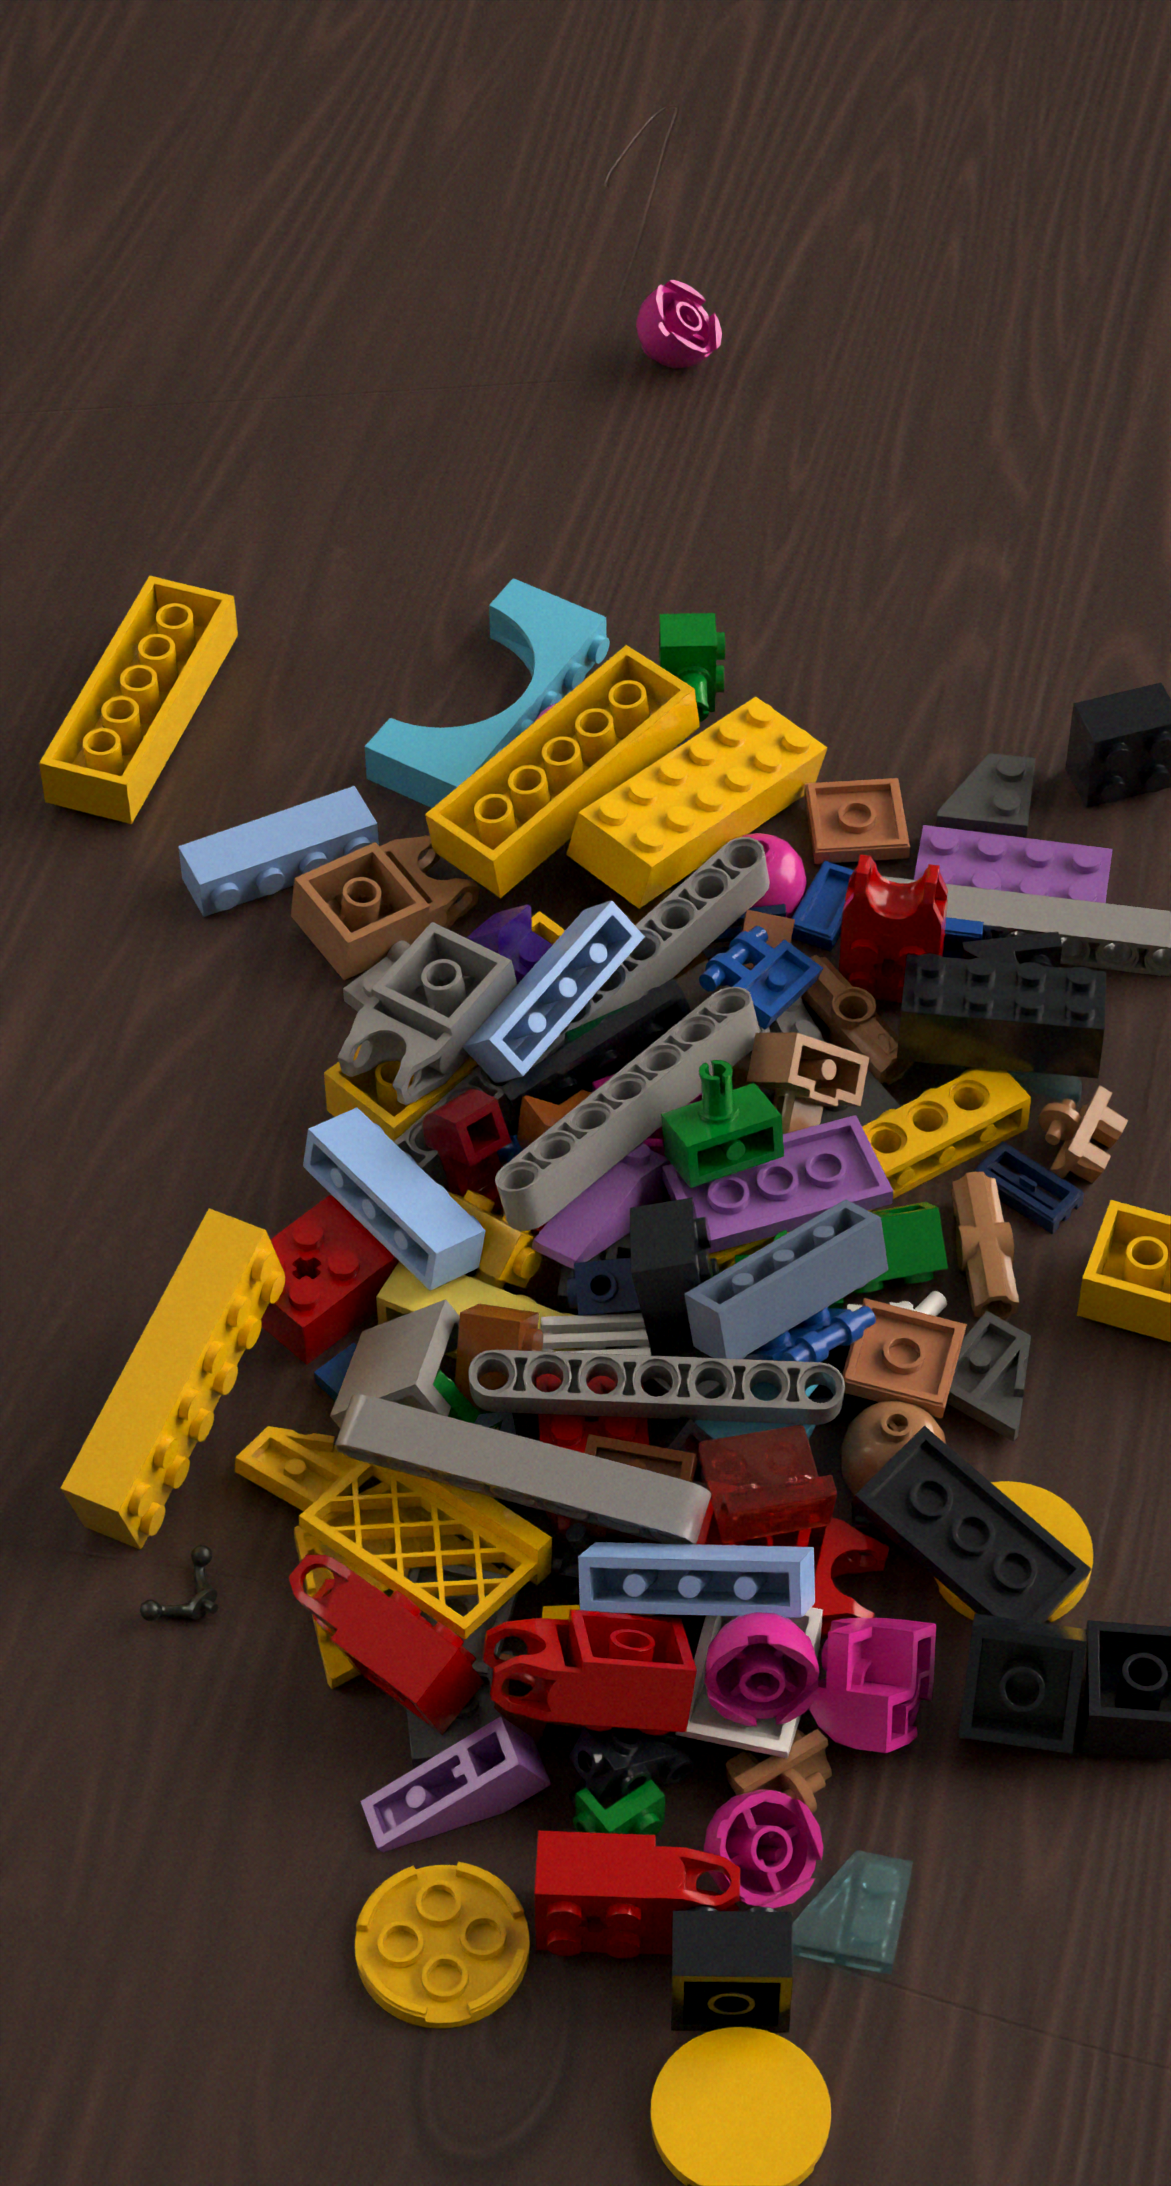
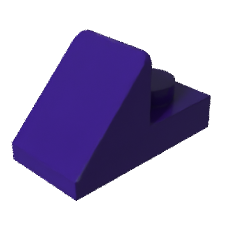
[466,905,553,984]

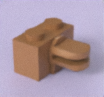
[747,1032,870,1134]

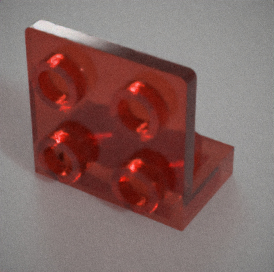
[698,1425,837,1544]

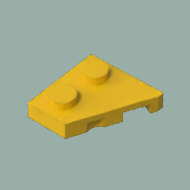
[235,1426,362,1511]

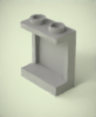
[330,1299,460,1429]

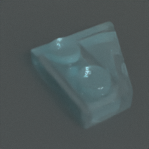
[792,1850,913,1975]

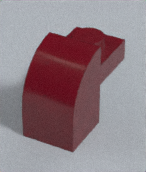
[423,1089,511,1197]

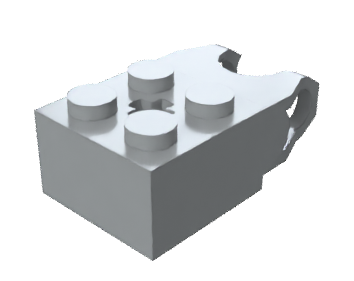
[338,922,517,1105]

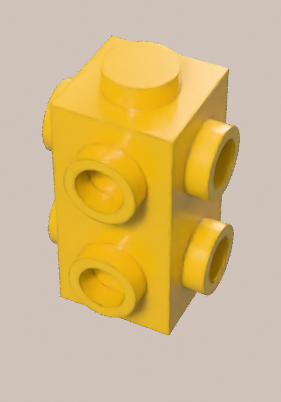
[447,1189,542,1289]

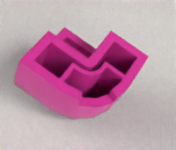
[809,1618,936,1753]

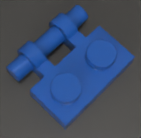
[699,926,823,1030]
[744,1306,876,1362]

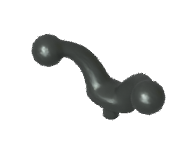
[140,1545,218,1621]

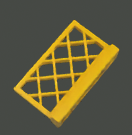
[299,1461,552,1640]

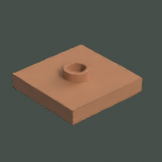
[804,778,910,864]
[842,1298,967,1418]

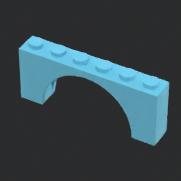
[365,578,610,808]

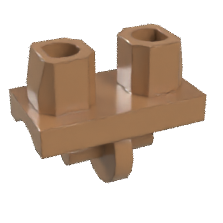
[1038,1085,1128,1183]
[726,1729,832,1813]

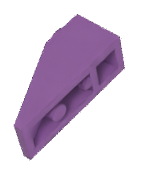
[532,1143,669,1269]
[360,1716,551,1852]

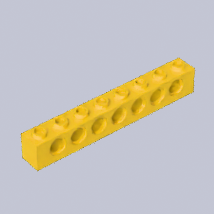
[709,1067,1031,1273]

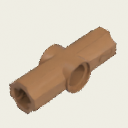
[801,955,914,1085]
[951,1172,1019,1321]

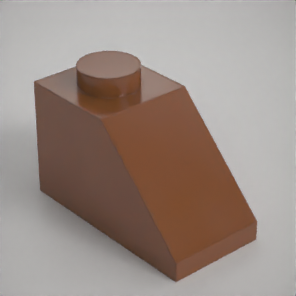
[455,1304,543,1410]

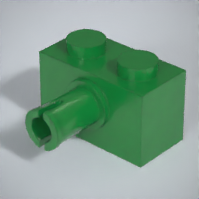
[659,613,725,722]
[661,1060,784,1188]

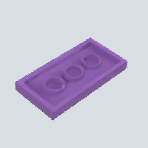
[914,825,1113,903]
[662,1115,893,1254]

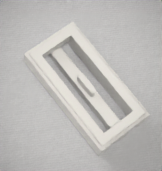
[540,1313,651,1356]

